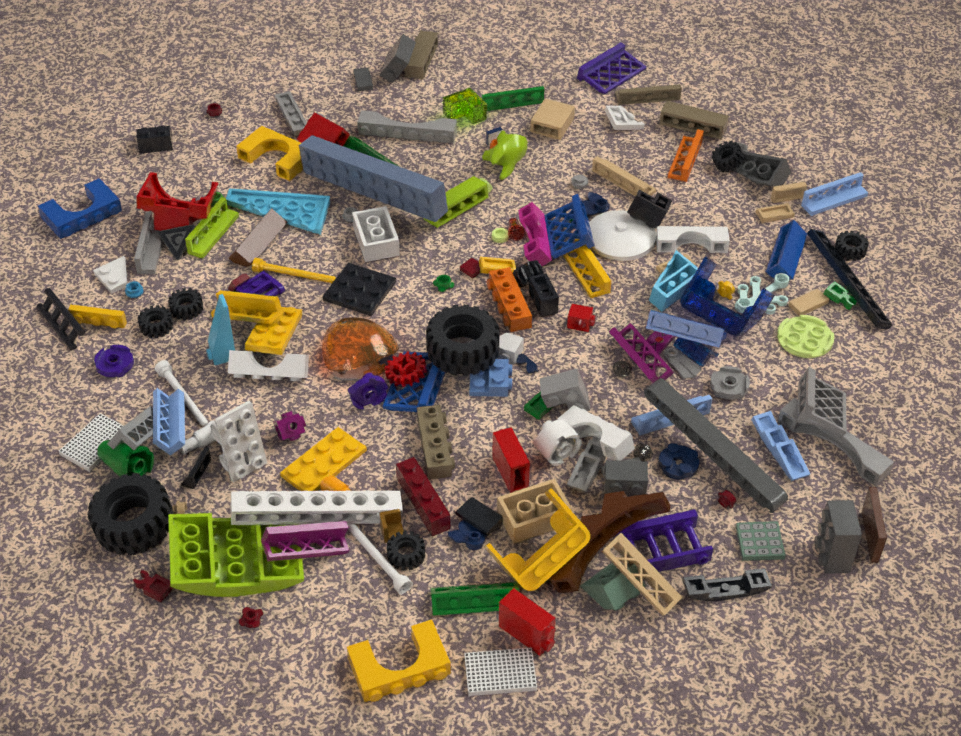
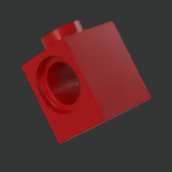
[567,304,596,332]

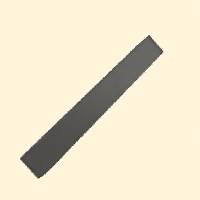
[644,378,788,513]

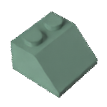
[580,563,646,611]

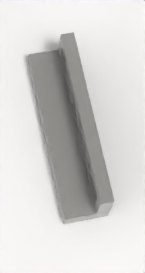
[134,212,163,274]
[107,406,163,450]

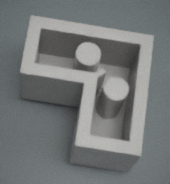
[540,369,590,411]

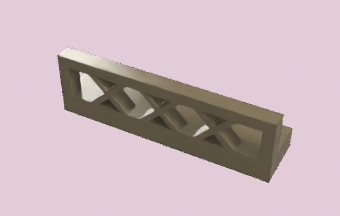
[615,84,682,105]

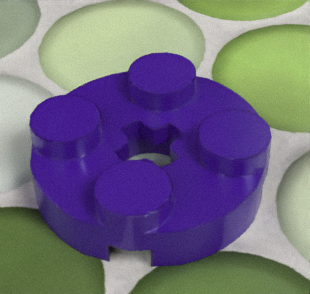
[94,345,134,378]
[348,373,388,409]

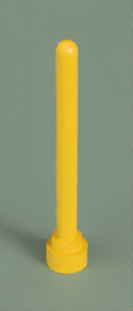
[252,257,336,283]

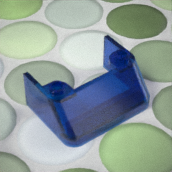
[680,257,775,337]

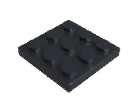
[323,263,396,316]

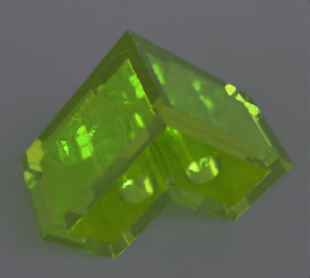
[443,87,487,124]

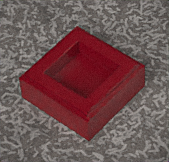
[460,258,481,279]
[228,273,250,292]

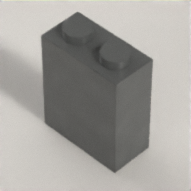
[380,34,416,83]

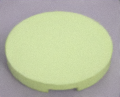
[777,315,834,358]

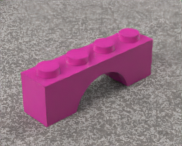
[518,202,552,266]

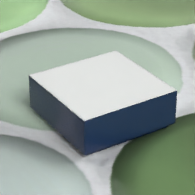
[486,127,503,147]

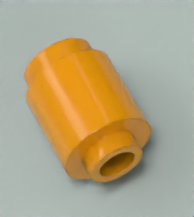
[320,475,351,491]

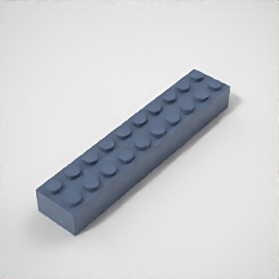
[299,135,448,222]

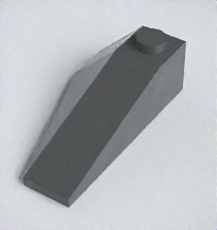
[724,151,791,186]

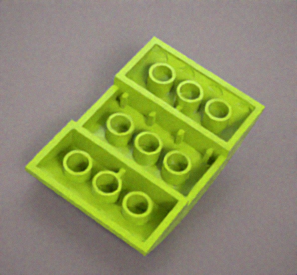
[168,513,304,597]

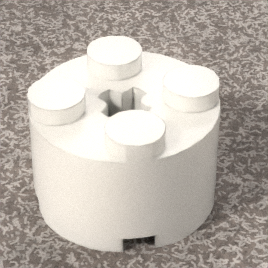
[533,419,582,466]

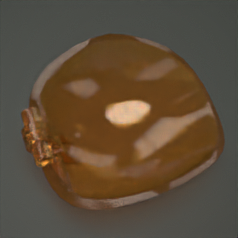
[322,317,399,376]

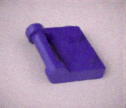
[235,271,285,296]

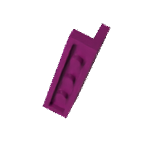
[609,323,674,383]
[261,521,349,561]

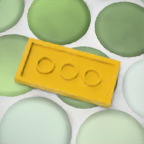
[245,307,302,355]
[280,427,367,491]

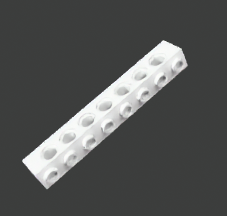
[231,490,403,525]

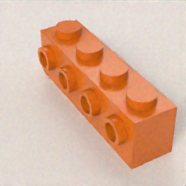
[487,267,532,332]

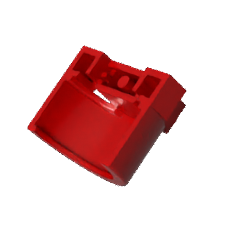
[136,172,218,231]

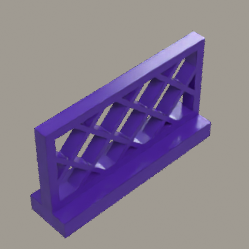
[576,42,647,95]

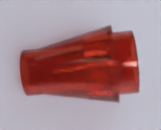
[508,218,525,241]

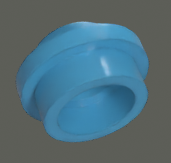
[125,281,144,298]

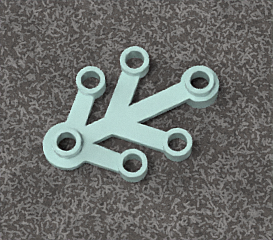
[735,273,789,315]

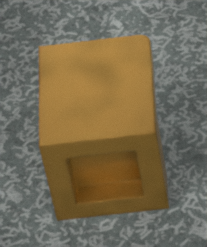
[379,509,404,543]

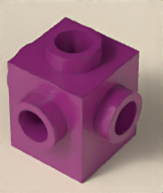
[273,411,306,441]

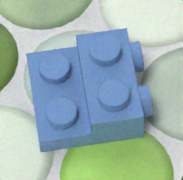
[469,359,512,397]

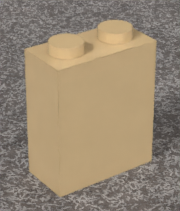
[530,99,575,140]

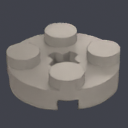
[710,366,750,400]

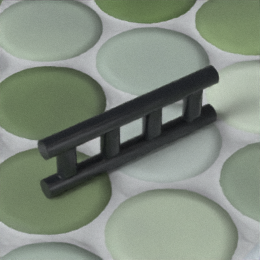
[36,288,86,351]

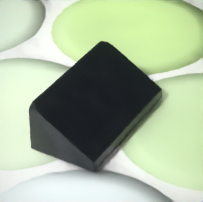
[181,446,211,489]
[455,497,503,535]

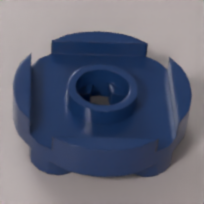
[658,443,700,480]

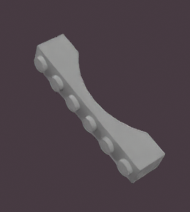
[357,110,457,143]
[778,398,894,487]

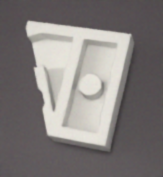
[605,106,645,130]
[93,256,127,294]

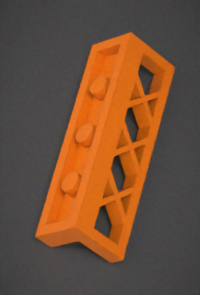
[667,129,704,182]

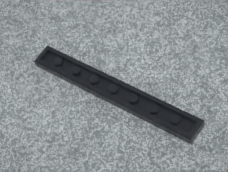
[807,229,892,329]

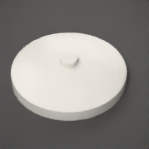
[589,210,656,261]

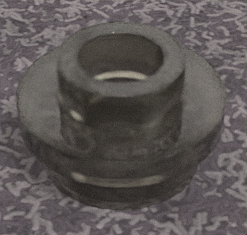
[612,361,632,377]
[633,443,653,462]

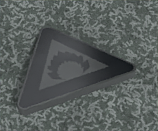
[158,225,195,260]

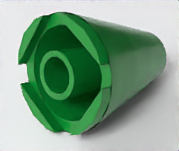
[97,440,154,478]

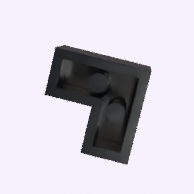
[627,190,672,229]

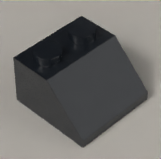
[136,126,173,154]

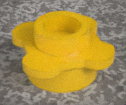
[717,281,735,300]

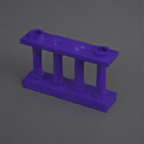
[614,509,713,572]

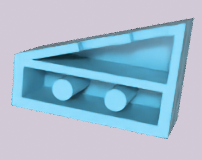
[649,250,703,312]

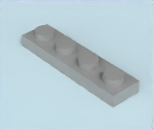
[275,91,307,136]

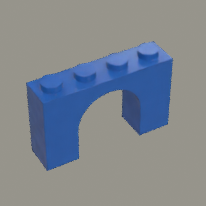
[38,178,122,239]

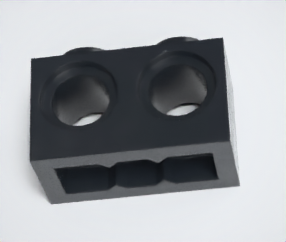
[529,273,559,317]

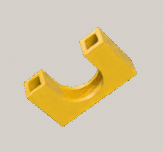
[236,126,303,181]
[346,619,451,702]

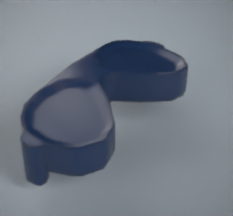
[516,354,539,373]

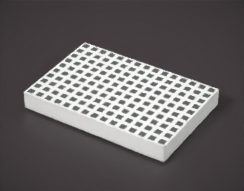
[59,413,123,472]
[464,648,537,696]

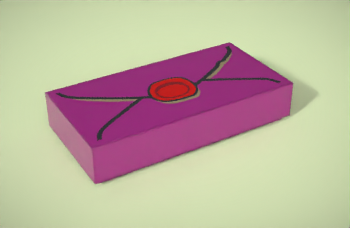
[640,331,676,357]

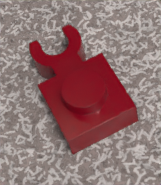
[133,570,174,603]

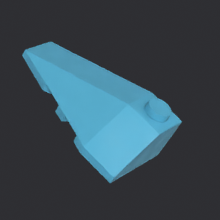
[206,294,235,365]

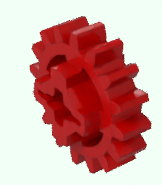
[385,351,427,387]

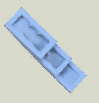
[751,411,810,481]

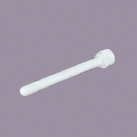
[155,360,208,426]
[348,524,413,595]

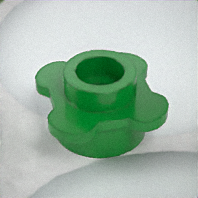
[433,275,454,292]

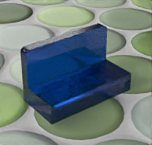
[673,337,719,367]

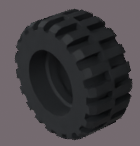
[426,304,500,376]
[87,473,174,555]

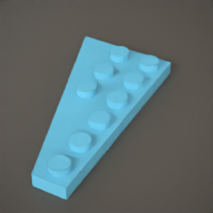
[226,188,330,235]

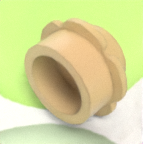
[172,501,187,514]

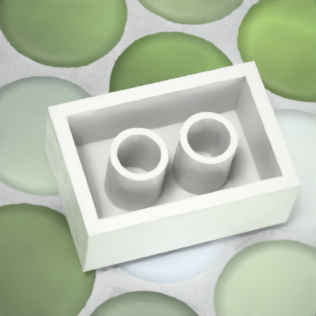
[352,206,400,262]

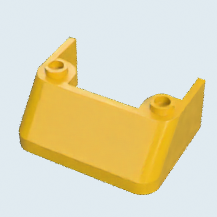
[484,488,590,591]

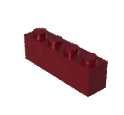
[396,457,451,537]

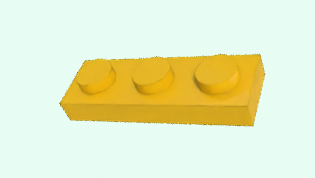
[68,305,127,328]

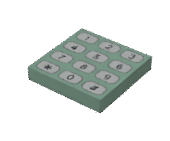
[735,521,786,561]

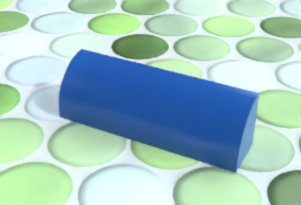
[766,220,807,280]

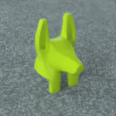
[482,131,527,180]

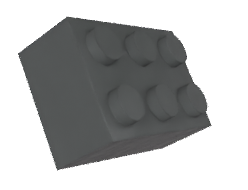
[814,500,862,574]

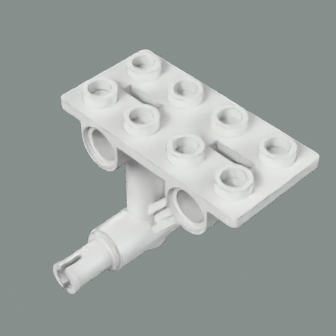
[179,401,267,483]

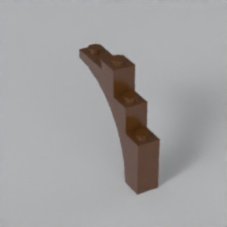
[550,491,671,593]

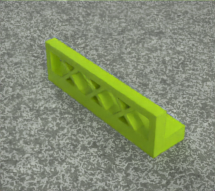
[185,197,239,259]

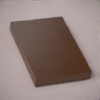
[861,487,887,563]

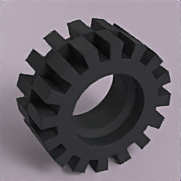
[711,141,744,172]
[835,231,869,261]
[168,288,203,320]
[138,305,173,338]
[387,530,425,571]

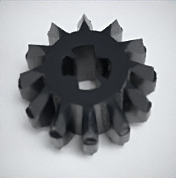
[513,260,544,287]

